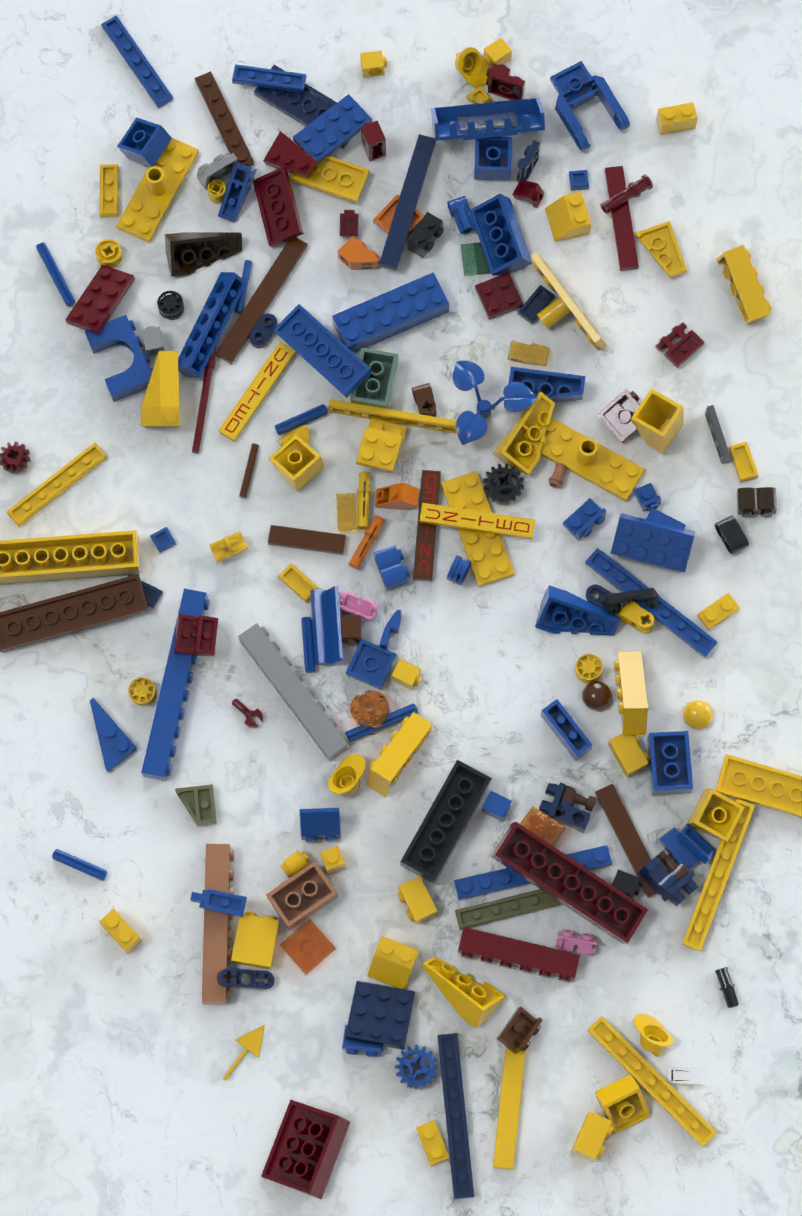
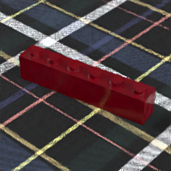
[458,927,580,983]

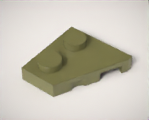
[175,784,217,826]

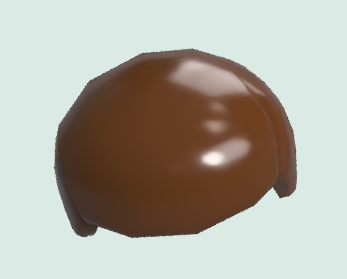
[582,681,613,712]

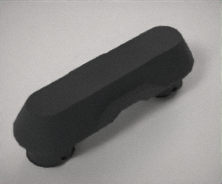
[604,588,659,613]

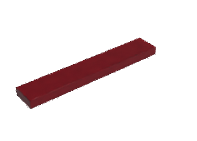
[604,166,639,271]

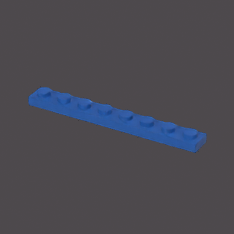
[585,548,718,658]
[454,845,612,900]

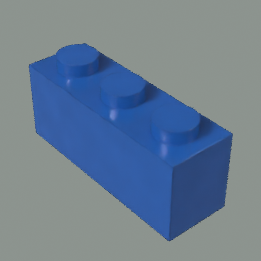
[541,699,593,761]

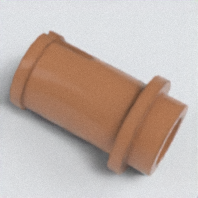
[549,463,567,488]

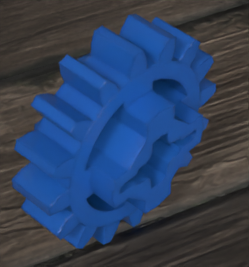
[395,1045,438,1090]

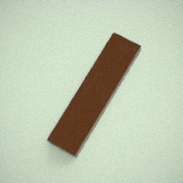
[268,525,346,555]

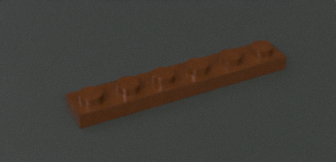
[194,71,254,166]

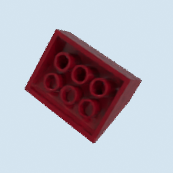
[261,1100,350,1200]

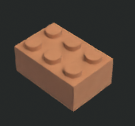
[266,861,338,931]

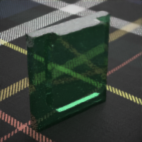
[460,242,491,276]

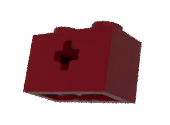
[361,120,386,161]

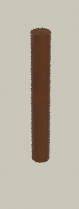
[239,443,259,498]

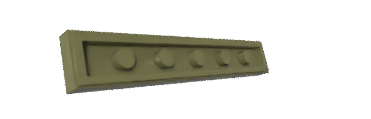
[455,889,563,930]

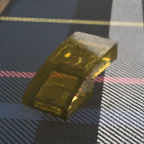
[507,340,550,366]
[336,493,357,531]

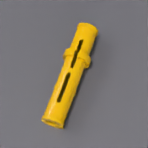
[357,472,372,530]

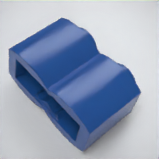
[374,545,410,591]

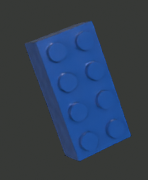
[610,513,695,572]

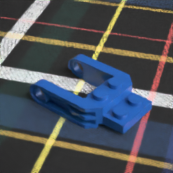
[550,61,630,151]

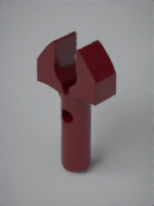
[232,698,263,728]

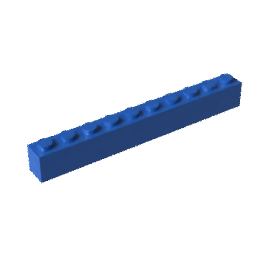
[141,588,210,781]

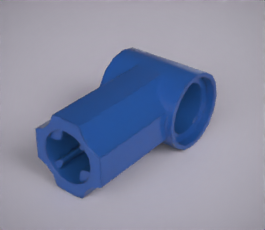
[447,196,475,235]

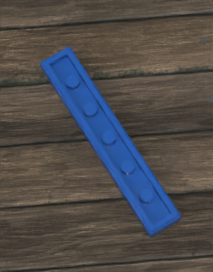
[101,15,173,108]

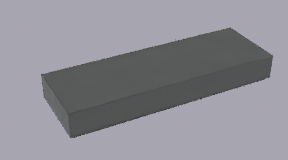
[705,405,731,464]

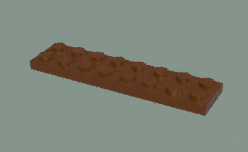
[0,574,149,652]

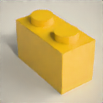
[656,102,698,135]
[608,734,649,778]
[397,876,437,924]
[99,908,142,954]

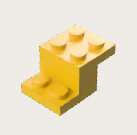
[356,418,407,473]

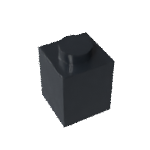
[612,869,642,898]

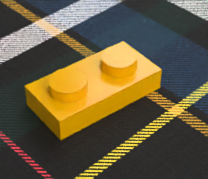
[697,593,740,631]
[416,1120,450,1166]

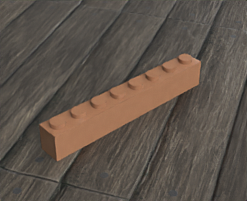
[202,844,234,1005]

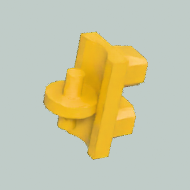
[209,531,248,563]

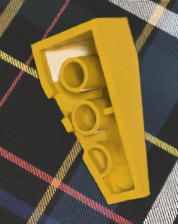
[141,351,180,426]
[492,392,555,475]
[422,956,506,1028]

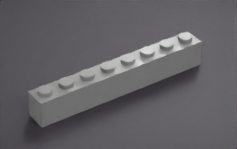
[238,623,349,762]

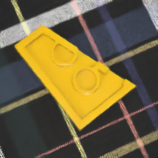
[635,221,687,278]

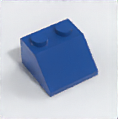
[299,808,341,843]

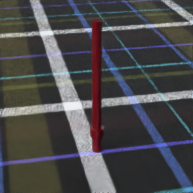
[192,347,216,454]

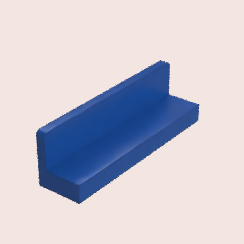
[310,586,343,666]

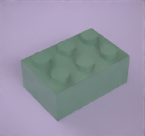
[351,348,398,409]

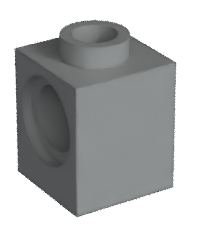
[141,326,165,357]

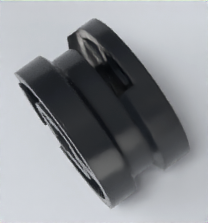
[157,291,184,320]

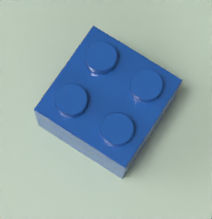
[117,117,172,167]
[474,137,512,180]

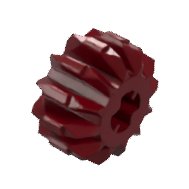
[0,441,31,474]

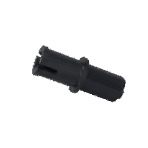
[715,967,739,1008]

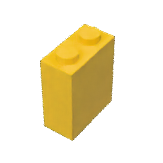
[231,911,280,970]

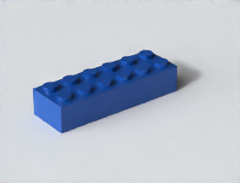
[332,272,449,353]

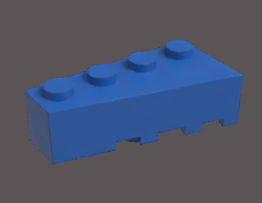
[508,367,586,403]

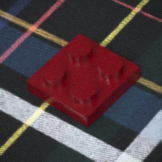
[475,272,523,320]

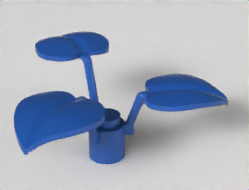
[452,360,537,445]

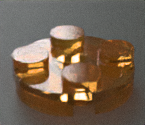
[350,690,389,728]

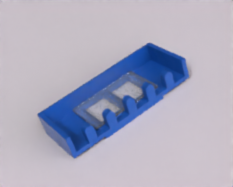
[431,98,545,141]

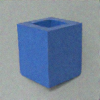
[481,791,512,821]

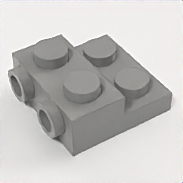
[197,153,237,189]

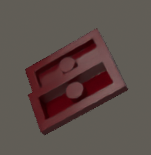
[173,614,218,656]

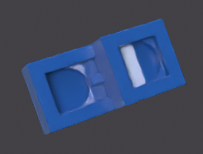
[380,610,402,650]
[659,827,700,869]

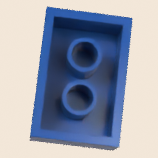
[647,731,693,795]

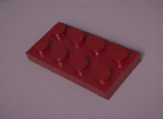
[253,166,304,248]
[65,265,135,335]

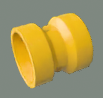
[207,180,226,204]

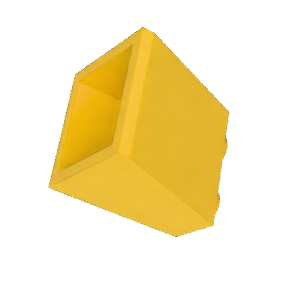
[631,389,684,454]

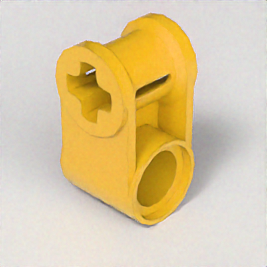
[617,600,654,633]

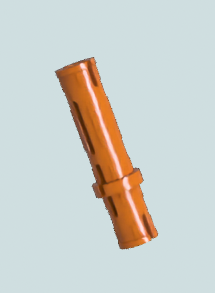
[348,515,386,570]

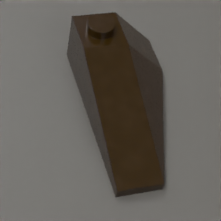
[165,232,242,276]

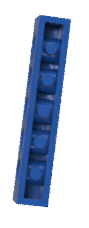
[178,272,247,378]

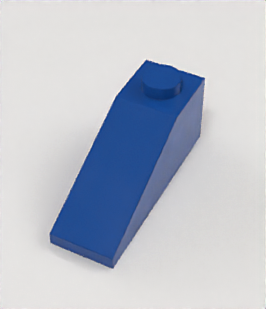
[218,163,257,222]

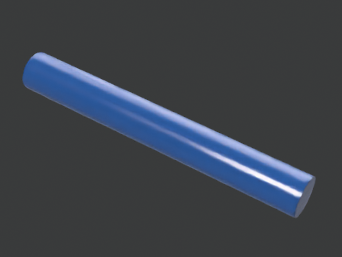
[235,260,252,314]

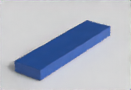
[232,64,307,93]

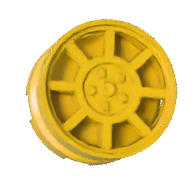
[95,239,123,268]
[575,654,603,684]
[128,677,157,706]

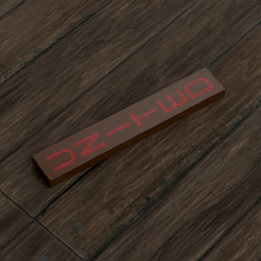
[413,470,441,581]

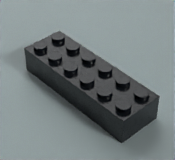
[400,760,492,884]

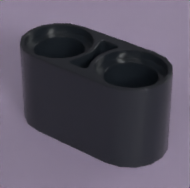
[715,515,749,555]

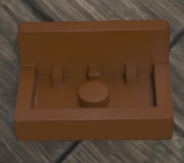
[496,1006,543,1054]

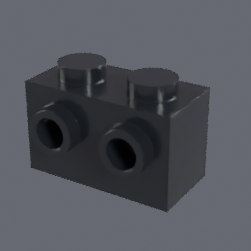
[408,212,444,258]

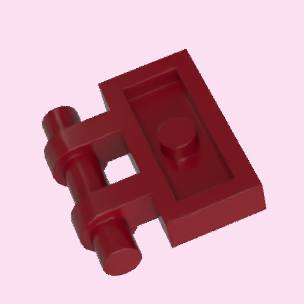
[655,322,705,368]

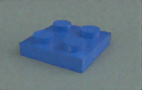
[346,639,397,690]

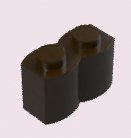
[737,487,777,517]

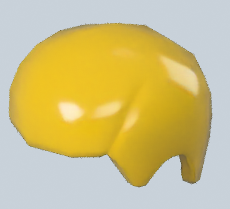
[683,700,713,730]

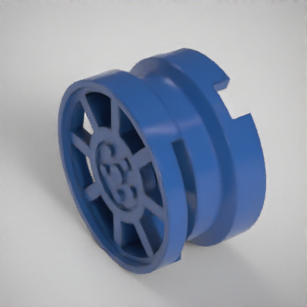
[447,555,472,586]

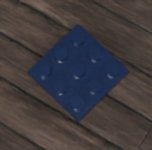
[345,981,415,1050]

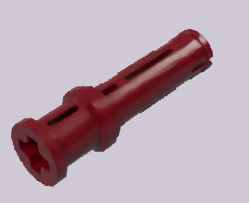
[600,174,653,214]

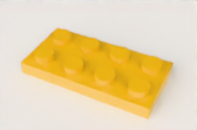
[289,156,370,204]

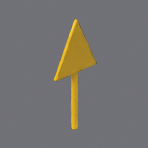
[223,1025,264,1080]

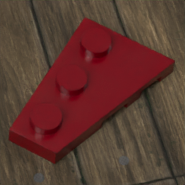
[263,131,318,178]

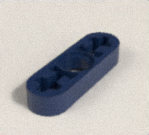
[217,968,275,990]

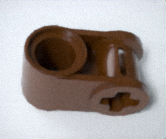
[411,383,437,417]

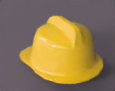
[455,47,489,87]
[328,754,366,797]
[633,1014,674,1057]

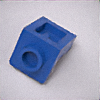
[633,483,662,512]

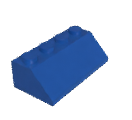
[470,194,532,276]

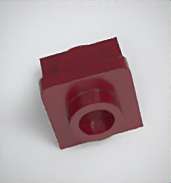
[512,180,544,208]
[340,210,359,236]

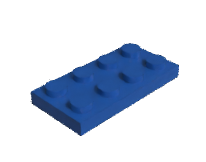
[293,94,372,164]

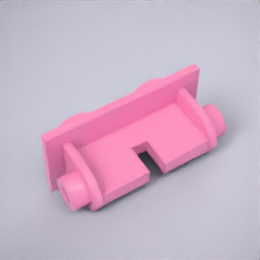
[339,591,378,621]
[556,930,597,955]

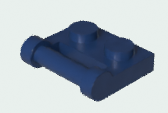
[517,140,540,183]

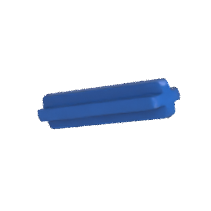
[275,404,328,435]
[301,617,316,673]
[52,849,108,881]

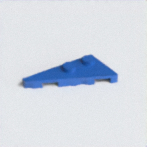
[90,698,137,773]

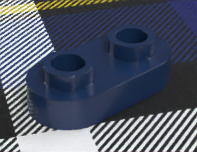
[249,313,278,349]
[585,584,621,615]

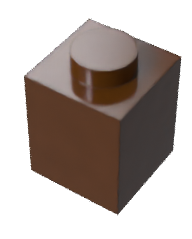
[341,615,361,646]

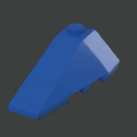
[535,585,621,636]

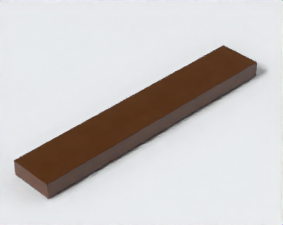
[595,783,657,898]

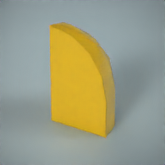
[277,425,310,447]

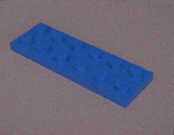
[273,304,373,398]

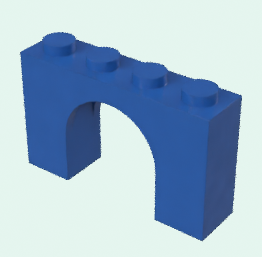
[85,315,153,402]

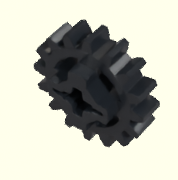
[483,463,524,505]

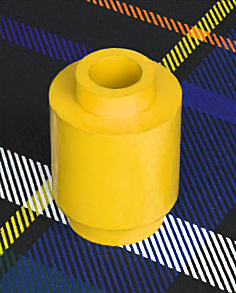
[280,850,310,878]

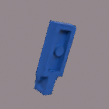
[190,889,247,918]

